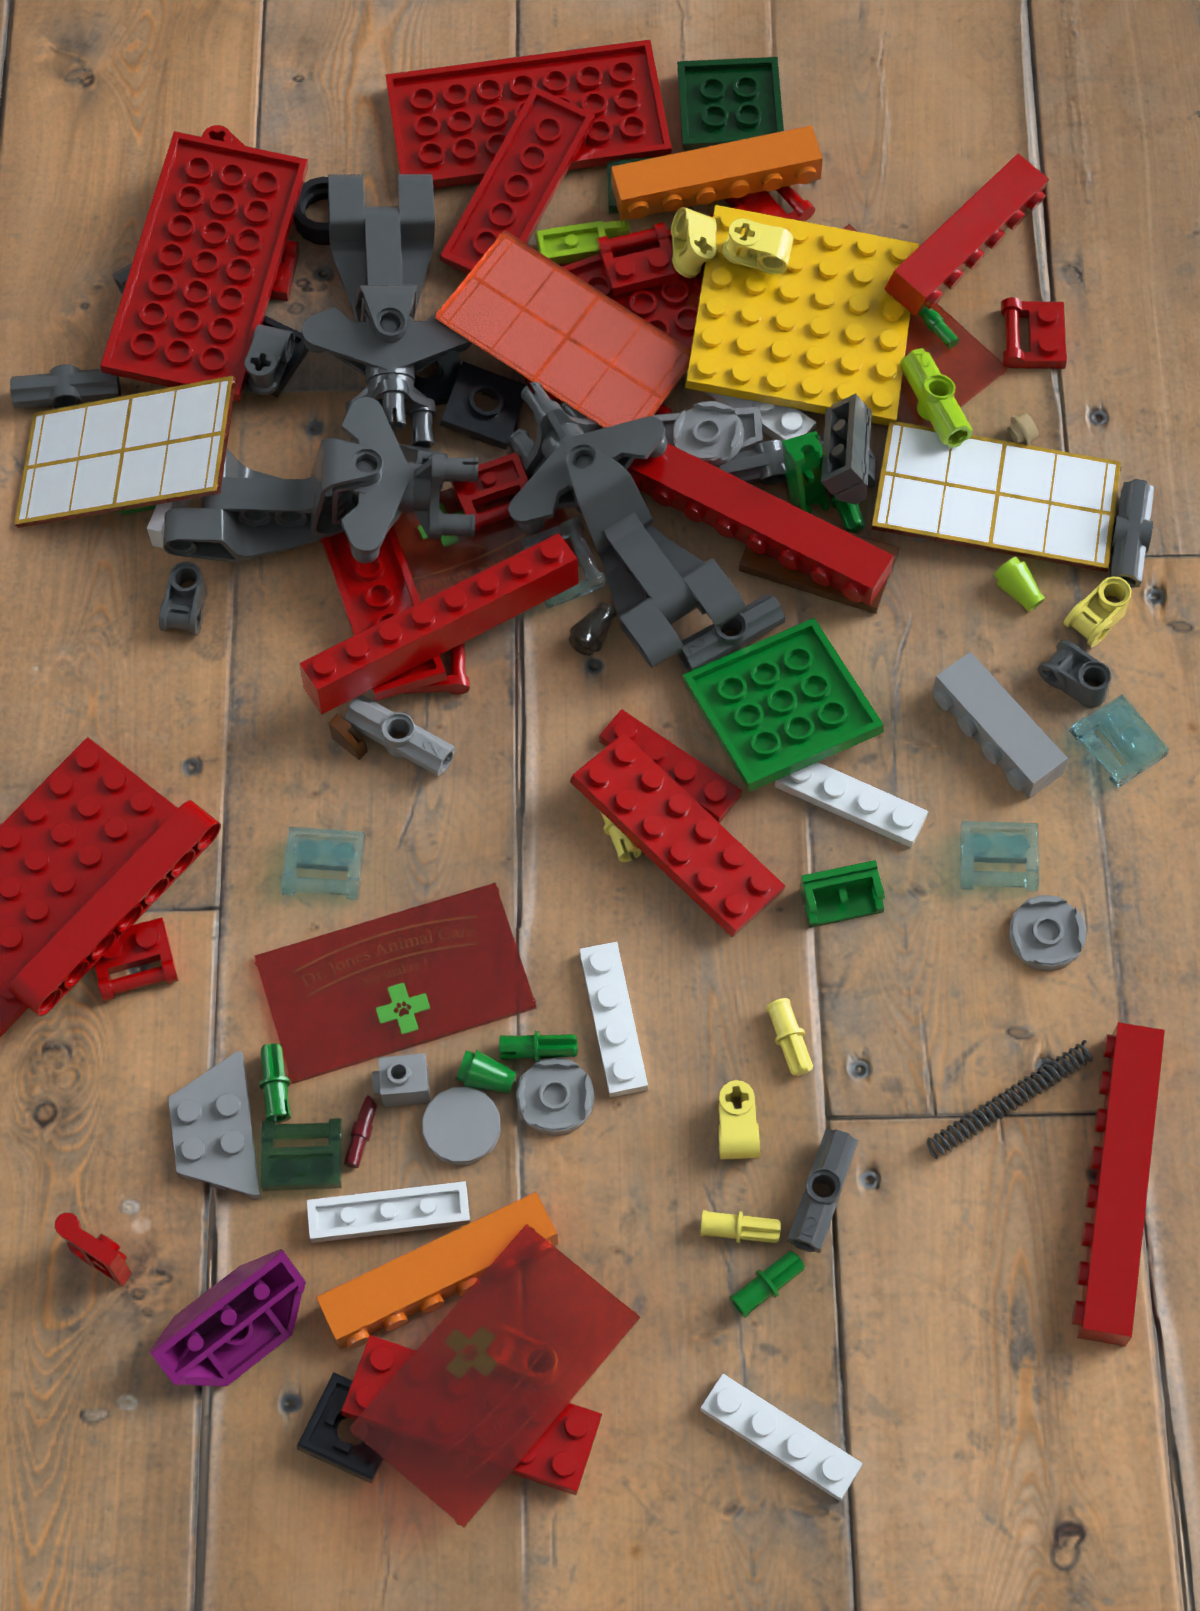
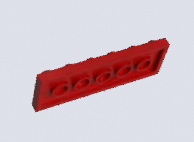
[440,86,595,275]
[321,526,447,701]
[570,733,786,937]
[341,1335,602,1496]

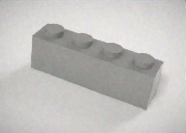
[933,652,1068,799]

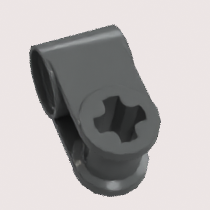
[245,324,295,395]
[159,562,207,636]
[1038,639,1111,707]

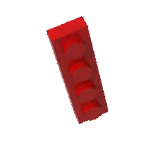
[599,709,742,823]

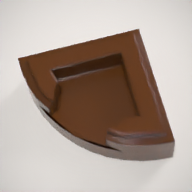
[328,714,368,760]

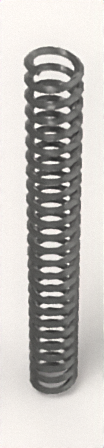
[927,1040,1093,1159]

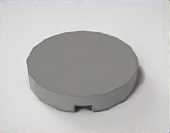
[672,401,744,467]
[1009,895,1087,971]
[516,1057,595,1136]
[423,1087,501,1165]

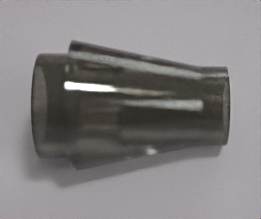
[569,602,616,656]

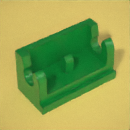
[782,431,829,514]
[799,860,885,928]

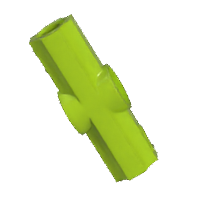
[900,348,973,448]

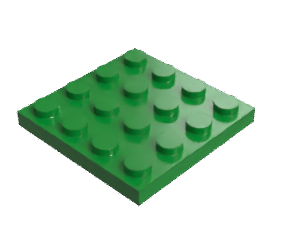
[682,618,884,792]

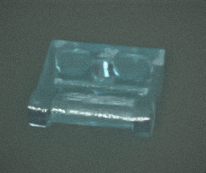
[520,517,608,609]
[1069,694,1169,788]
[960,821,1039,892]
[282,827,366,900]

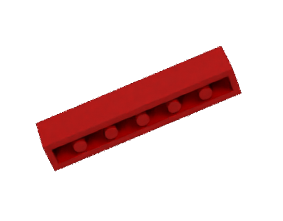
[884,153,1049,317]

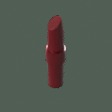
[344,1095,377,1168]

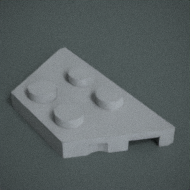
[168,1051,262,1200]

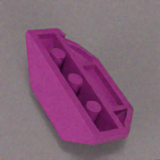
[149,1249,306,1386]

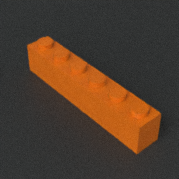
[611,125,823,221]
[316,1192,558,1349]

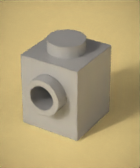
[372,1053,431,1107]

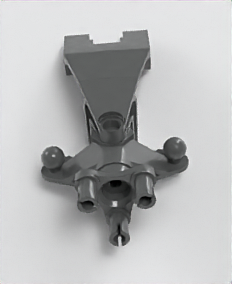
[302,174,472,448]
[508,382,747,668]
[163,397,478,564]

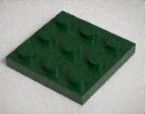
[677,57,784,152]

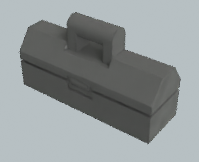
[821,393,877,505]

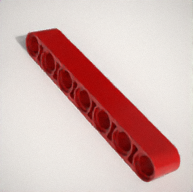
[9,800,221,1016]

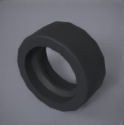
[294,176,330,245]

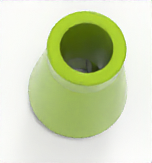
[993,557,1046,612]

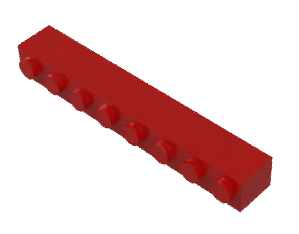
[627,443,894,606]
[299,533,579,715]
[1072,1022,1165,1346]

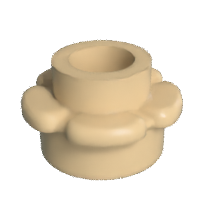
[1007,413,1039,445]

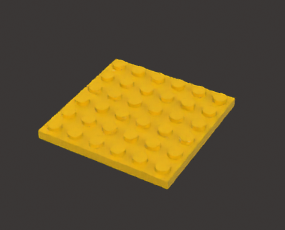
[685,205,919,426]

